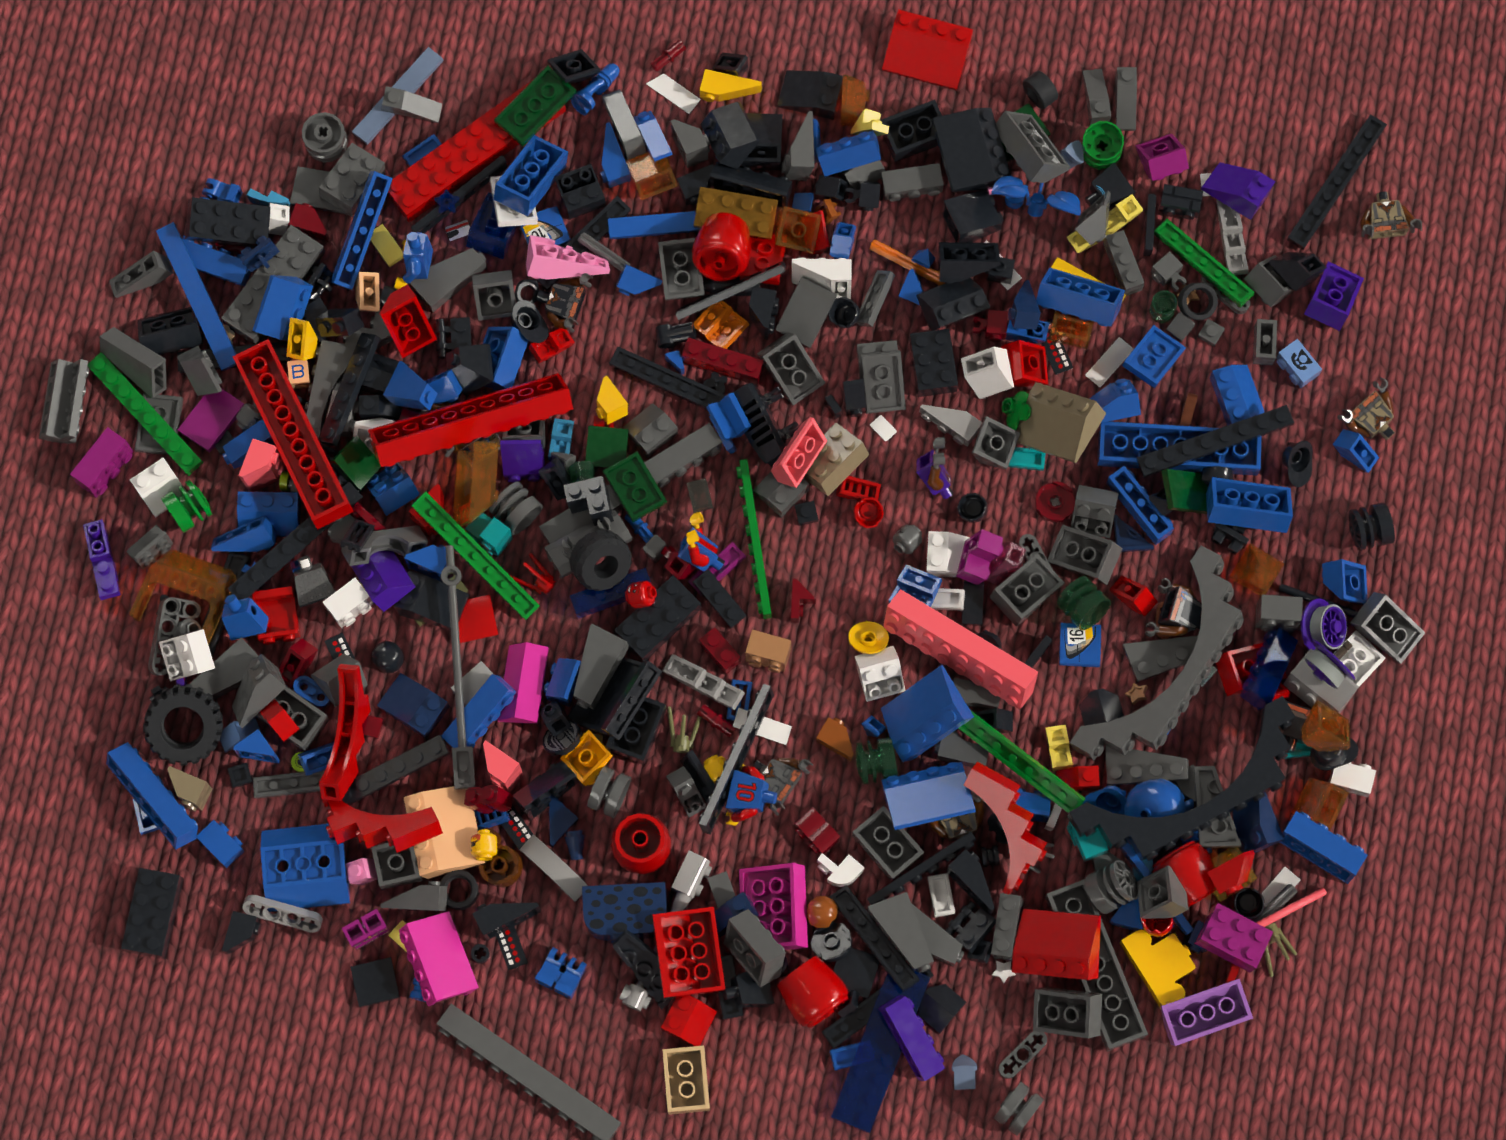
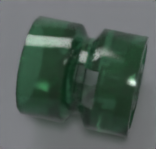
[1149,290,1178,323]
[568,461,596,483]

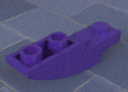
[83,519,121,600]

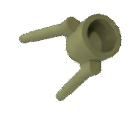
[667,706,702,753]
[1264,923,1297,977]

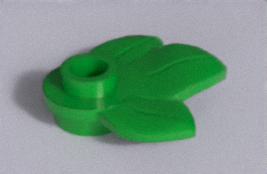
[1001,391,1031,430]

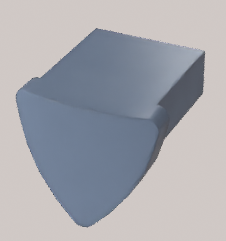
[1060,141,1084,170]
[952,1054,977,1090]

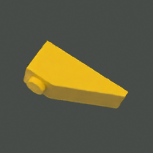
[700,69,762,102]

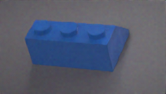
[817,131,881,176]
[252,275,313,341]
[482,326,528,391]
[1210,365,1265,426]
[237,492,301,537]

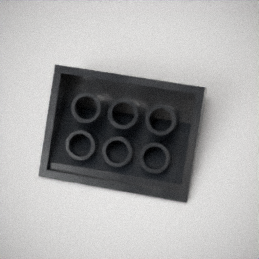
[931,108,1011,192]

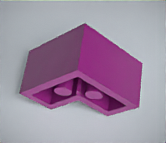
[956,529,1003,585]

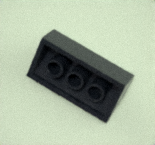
[710,162,792,209]

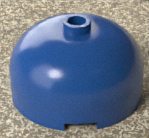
[1124,779,1186,817]

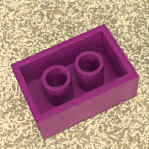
[70,427,133,498]
[1195,903,1273,973]

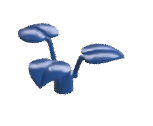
[992,176,1081,217]

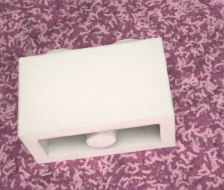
[1327,762,1376,797]

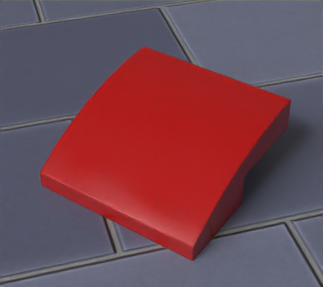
[458,594,499,643]

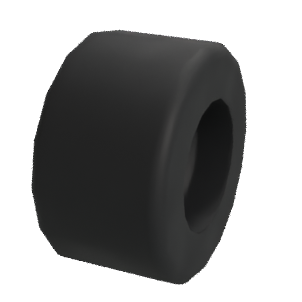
[1023,71,1058,109]

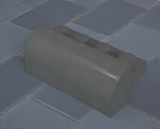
[39,359,89,444]

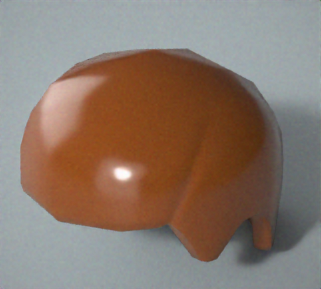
[806,895,838,928]

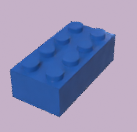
[493,135,568,217]
[1036,268,1125,327]
[1206,477,1293,533]
[1280,811,1368,884]

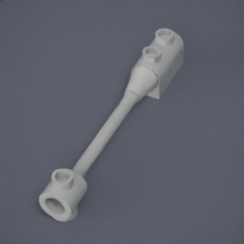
[619,850,712,1011]

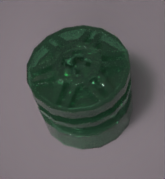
[1056,576,1111,631]
[855,737,898,785]

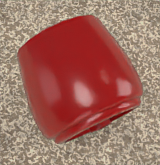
[692,212,750,281]
[611,813,671,875]
[1151,840,1217,908]
[777,956,848,1028]

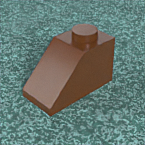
[816,717,854,761]

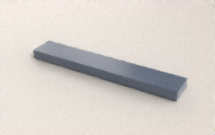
[352,47,444,145]

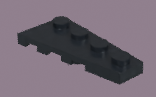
[613,929,674,1010]

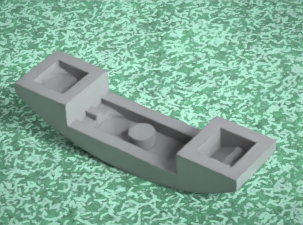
[516,834,588,902]

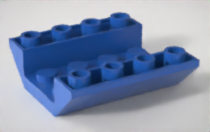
[260,824,350,912]

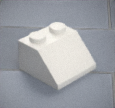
[130,458,187,518]
[927,531,970,577]

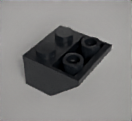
[554,164,606,220]
[1269,252,1327,291]
[749,286,779,340]

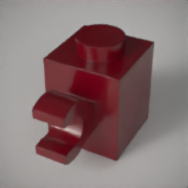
[972,310,1008,342]
[661,546,697,580]

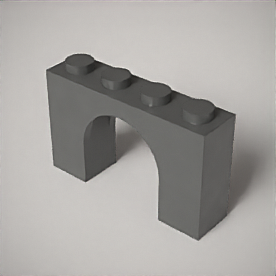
[934,678,1000,767]

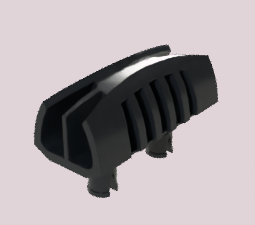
[734,383,798,467]

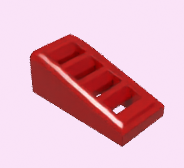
[836,476,881,501]

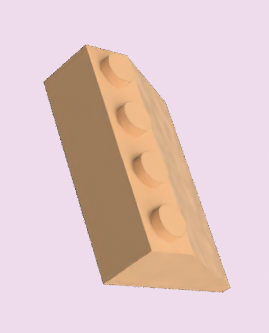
[403,786,485,879]

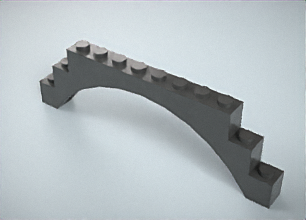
[288,311,393,544]
[1070,546,1244,761]

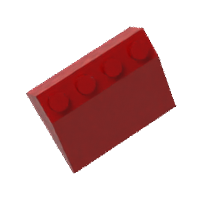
[882,9,973,91]
[652,907,725,998]
[1012,909,1101,980]

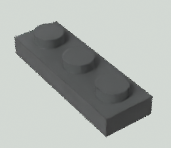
[856,270,895,327]

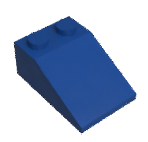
[1089,379,1141,423]

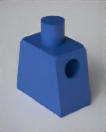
[222,594,269,641]

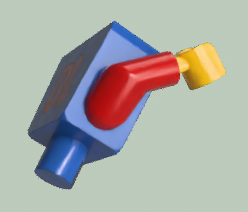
[678,512,725,571]
[725,764,777,826]

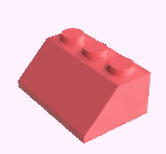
[770,417,827,488]
[238,439,286,492]
[483,740,523,793]

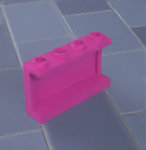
[399,911,479,1006]

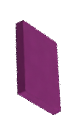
[178,389,244,453]

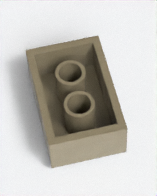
[803,423,869,496]

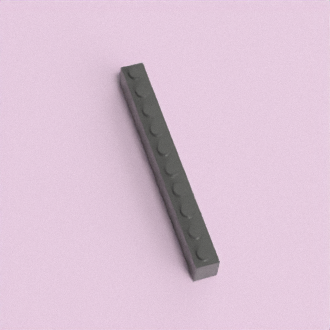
[539,423,723,544]
[437,1003,622,1140]

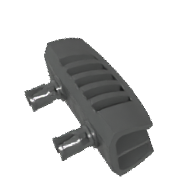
[544,509,632,579]

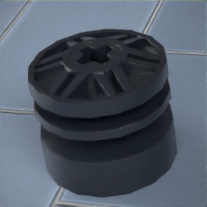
[1348,502,1395,551]

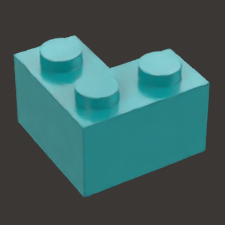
[465,510,513,557]
[1066,821,1109,862]

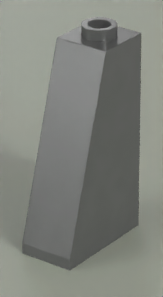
[407,248,487,312]
[99,327,167,399]
[573,624,629,710]
[189,637,258,700]
[867,892,934,973]
[887,903,964,967]

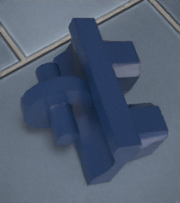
[240,235,280,272]

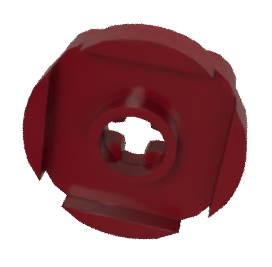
[1035,481,1075,522]
[352,502,386,531]

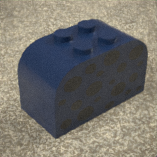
[582,882,667,944]

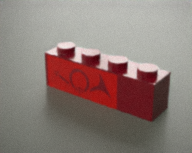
[682,337,764,385]

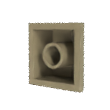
[167,766,212,812]

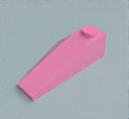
[526,235,610,279]

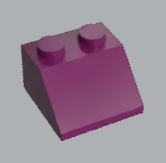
[1136,133,1189,181]

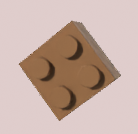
[745,630,791,673]

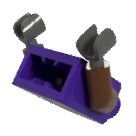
[916,437,954,499]

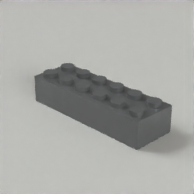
[221,225,325,345]

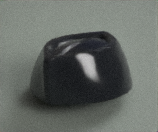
[1201,466,1234,486]

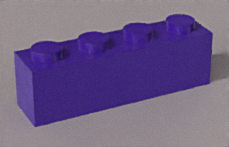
[879,995,945,1081]

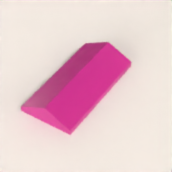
[497,642,549,724]

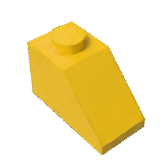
[286,318,318,361]
[596,376,628,425]

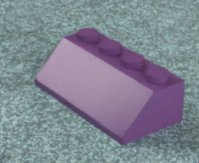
[1161,978,1253,1046]

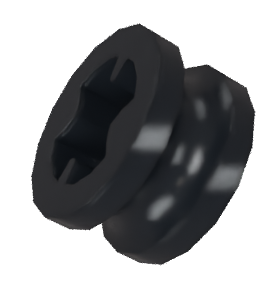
[471,944,490,964]

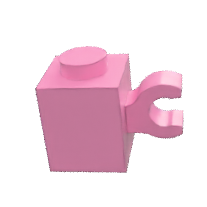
[345,858,378,884]

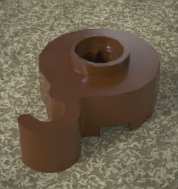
[479,828,523,888]

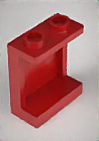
[252,586,300,645]

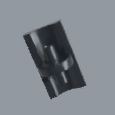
[303,263,333,302]
[1211,524,1249,555]

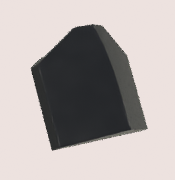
[1079,689,1124,726]
[918,984,967,1034]

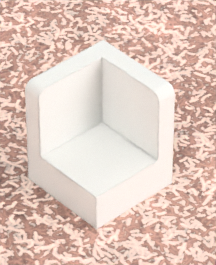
[269,203,289,236]

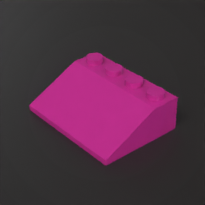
[739,863,808,950]

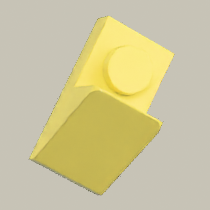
[851,109,889,136]

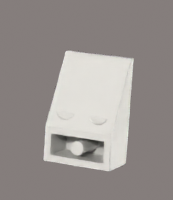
[792,257,852,299]

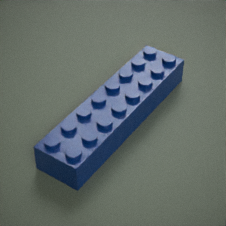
[1097,422,1262,476]

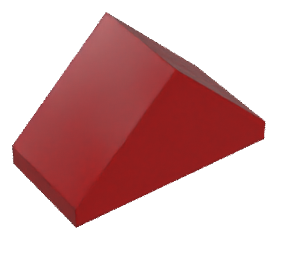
[259,698,299,742]

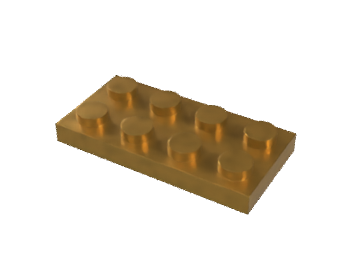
[694,187,778,240]

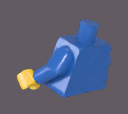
[393,232,433,289]

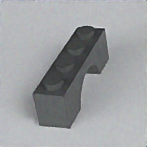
[341,525,428,566]

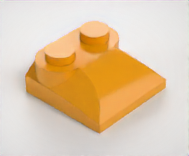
[560,730,613,786]

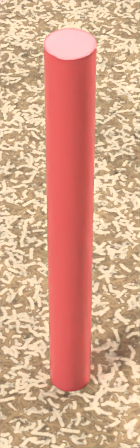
[1255,887,1327,927]

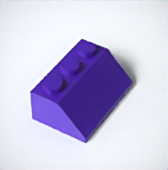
[351,551,416,612]

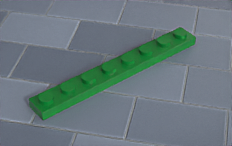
[87,352,204,476]
[736,459,771,619]
[411,491,540,620]
[958,710,1086,813]

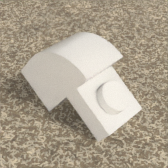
[817,853,864,887]

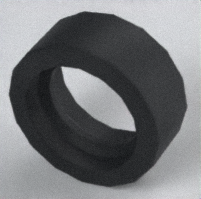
[1178,283,1218,320]
[440,870,479,910]

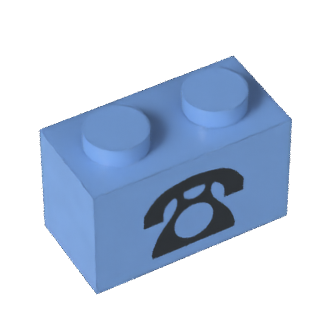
[1276,339,1322,388]

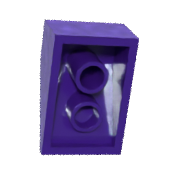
[1201,162,1276,220]
[1304,261,1364,331]
[500,440,545,483]

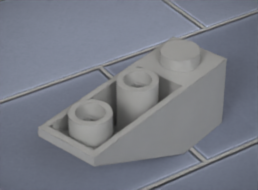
[919,405,983,447]

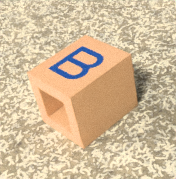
[287,358,311,390]

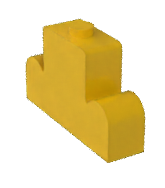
[1119,930,1195,1009]

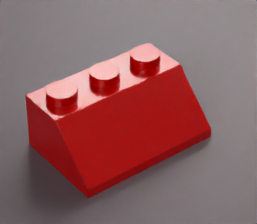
[380,284,437,358]

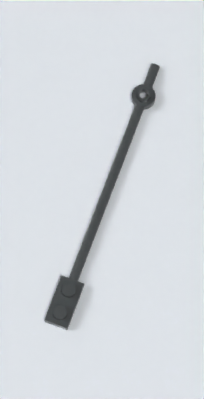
[441,545,475,790]

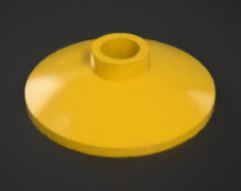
[848,621,889,654]

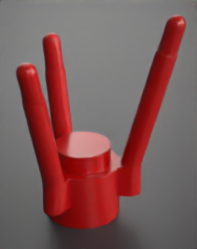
[510,553,556,595]

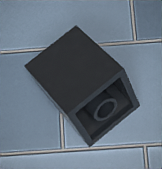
[942,189,1004,243]

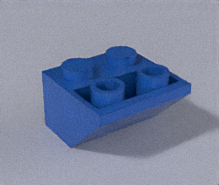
[365,462,420,516]

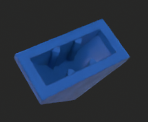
[899,269,924,305]

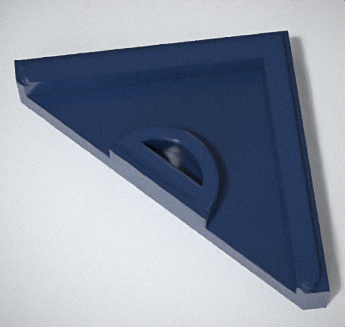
[1113,515,1154,552]
[549,794,579,847]

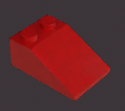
[1215,640,1288,697]

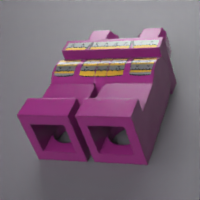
[342,909,389,950]

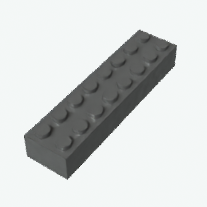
[1045,879,1148,1052]

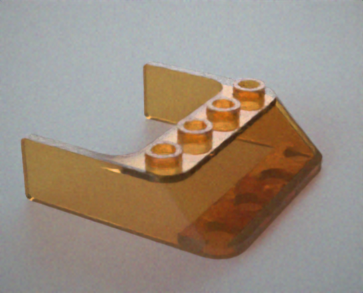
[453,441,498,527]
[129,550,236,645]

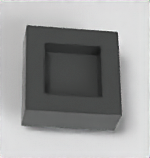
[1198,319,1225,347]

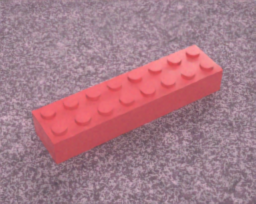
[883,589,1038,709]

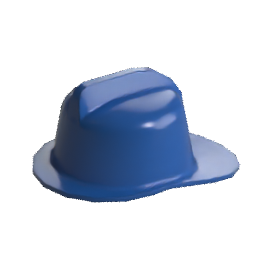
[1082,785,1127,815]

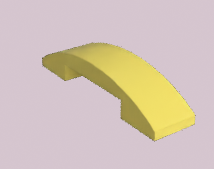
[1067,194,1143,253]

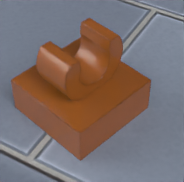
[815,199,841,225]

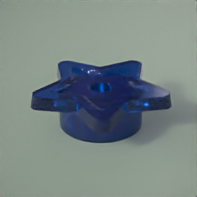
[434,189,460,213]

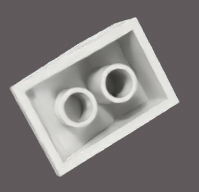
[1333,630,1385,686]

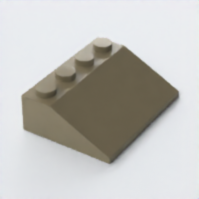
[1017,382,1106,463]

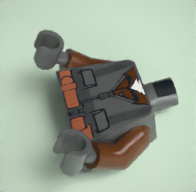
[753,758,813,816]

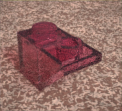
[986,542,1026,586]

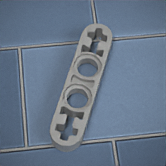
[243,895,323,933]

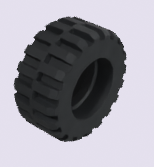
[143,684,223,766]

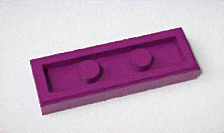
[688,542,746,597]

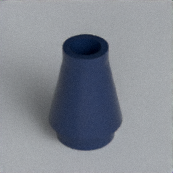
[565,830,585,860]

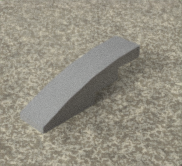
[1216,200,1249,275]
[663,654,745,710]

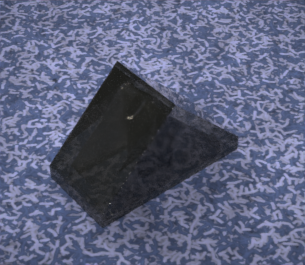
[685,477,713,513]

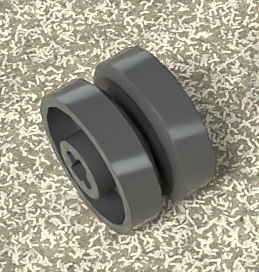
[302,112,348,162]
[587,766,631,818]
[994,1082,1044,1136]

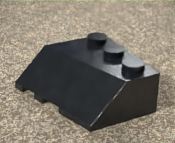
[512,761,578,821]

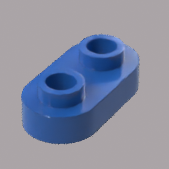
[293,676,331,708]

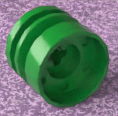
[1082,121,1124,170]
[161,480,213,533]

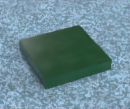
[585,425,629,468]
[331,435,381,491]

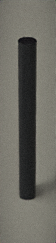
[1278,583,1358,618]

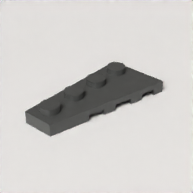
[1122,636,1198,683]
[1105,745,1189,786]
[1194,766,1242,849]

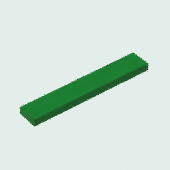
[1154,219,1254,308]

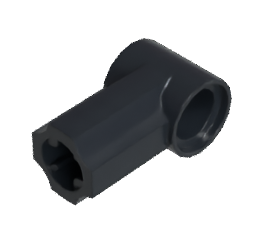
[656,322,697,349]

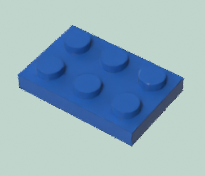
[1122,325,1186,388]

